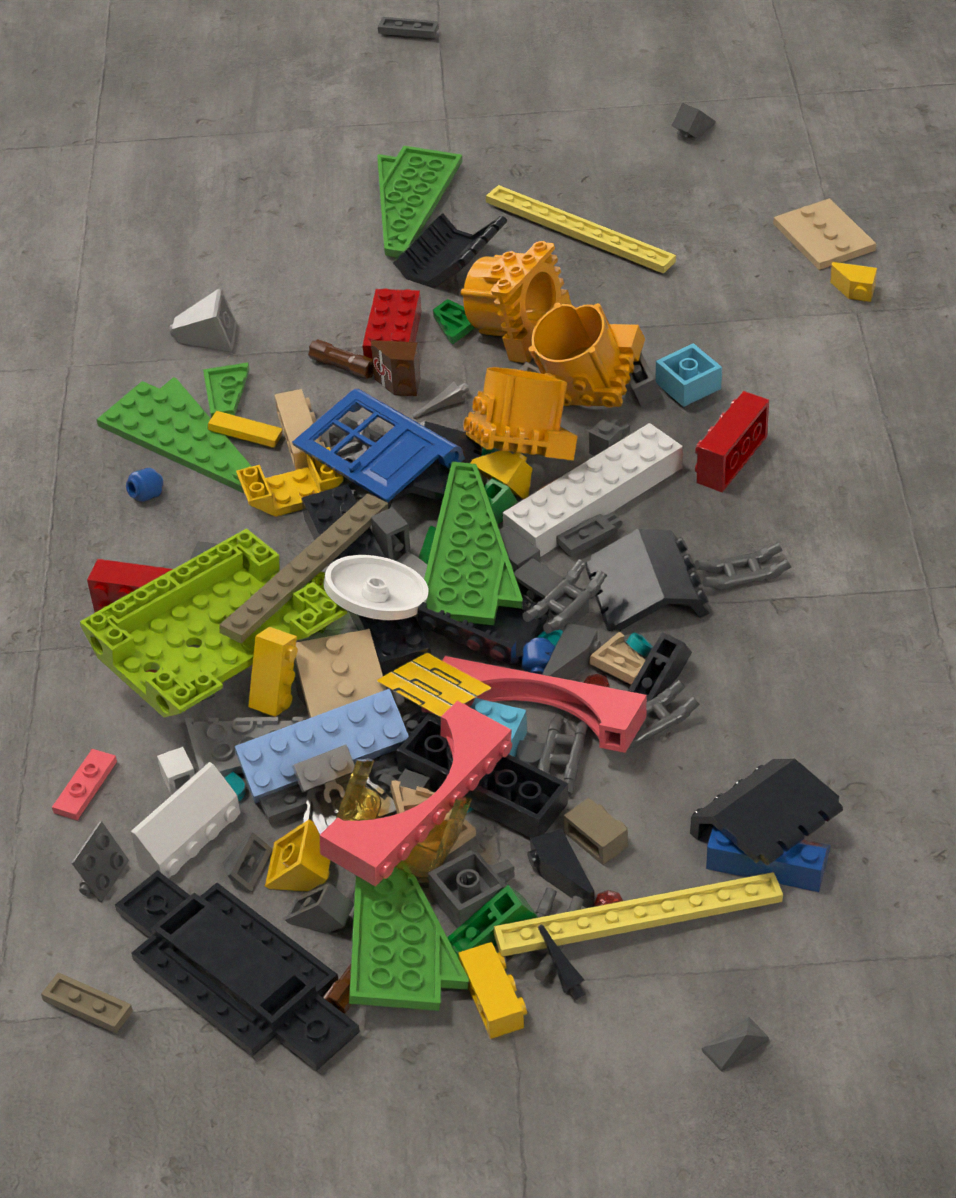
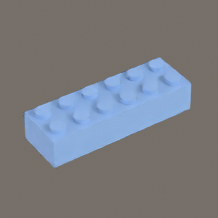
[235,688,409,803]

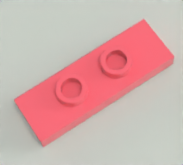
[52,749,117,821]

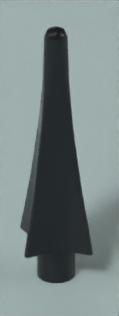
[538,924,585,1000]

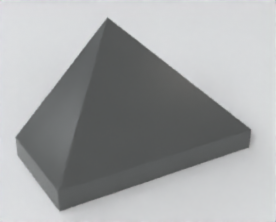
[222,832,272,893]
[702,1017,769,1072]

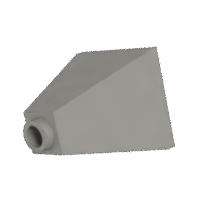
[170,288,237,351]

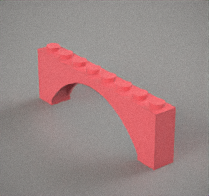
[421,656,647,753]
[320,701,512,887]

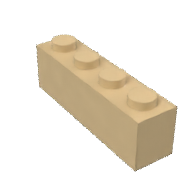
[274,389,325,470]

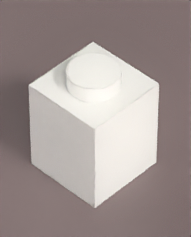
[157,747,195,795]

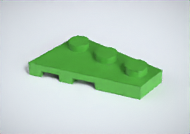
[203,362,250,418]

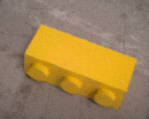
[248,627,298,717]
[458,942,527,1039]

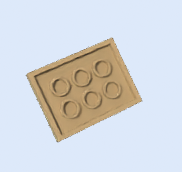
[773,198,876,270]
[295,629,387,718]

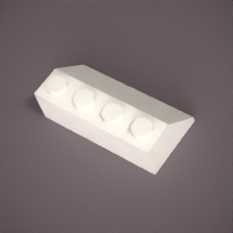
[131,762,240,878]

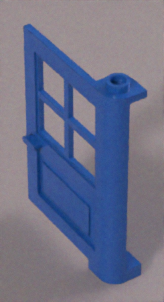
[292,389,465,502]

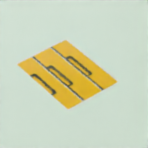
[377,653,491,717]

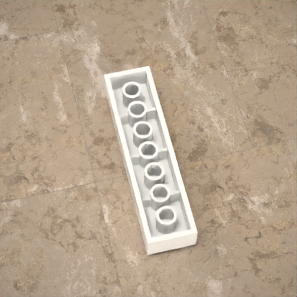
[503,423,683,557]

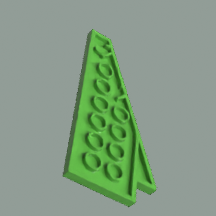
[377,146,463,258]
[97,377,252,493]
[417,462,523,625]
[349,820,469,1011]

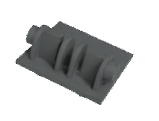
[71,821,129,902]

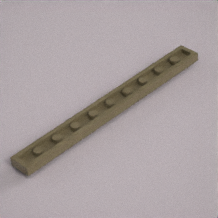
[219,493,388,643]

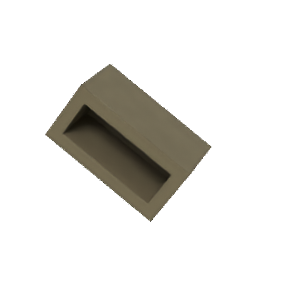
[564,798,628,865]

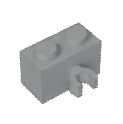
[292,745,356,803]

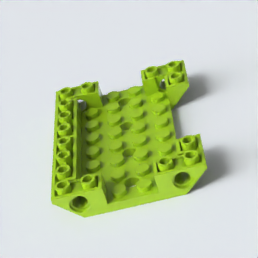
[80,528,347,717]

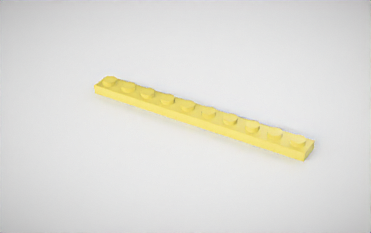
[486,185,676,274]
[494,872,783,957]

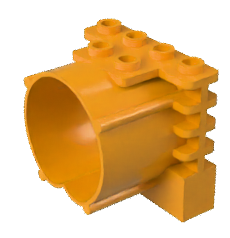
[461,241,572,363]
[529,303,645,408]
[463,367,578,460]

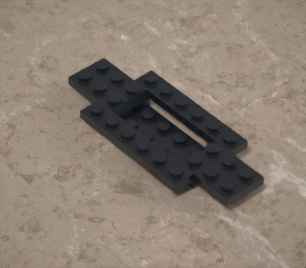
[115,870,360,1070]

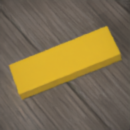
[208,411,283,448]

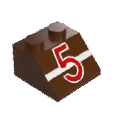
[371,341,421,396]

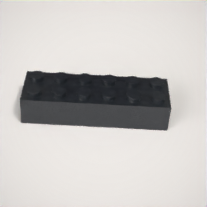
[397,715,569,838]

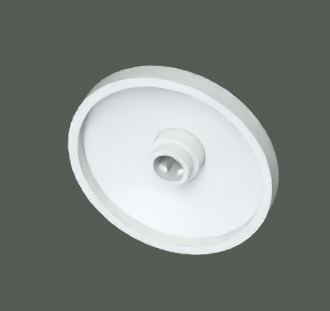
[324,555,428,620]

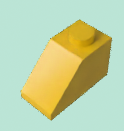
[830,262,877,302]

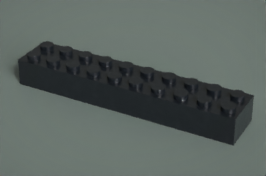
[301,484,431,676]

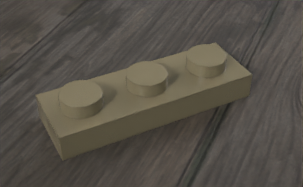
[41,972,133,1034]

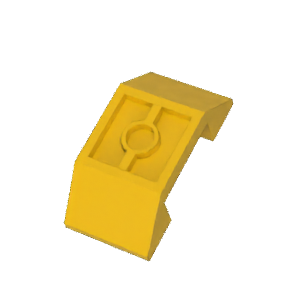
[236,447,343,517]

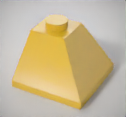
[471,451,532,500]
[265,819,330,891]

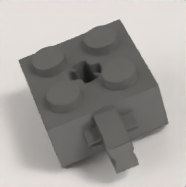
[428,850,515,928]

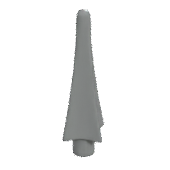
[413,381,469,418]

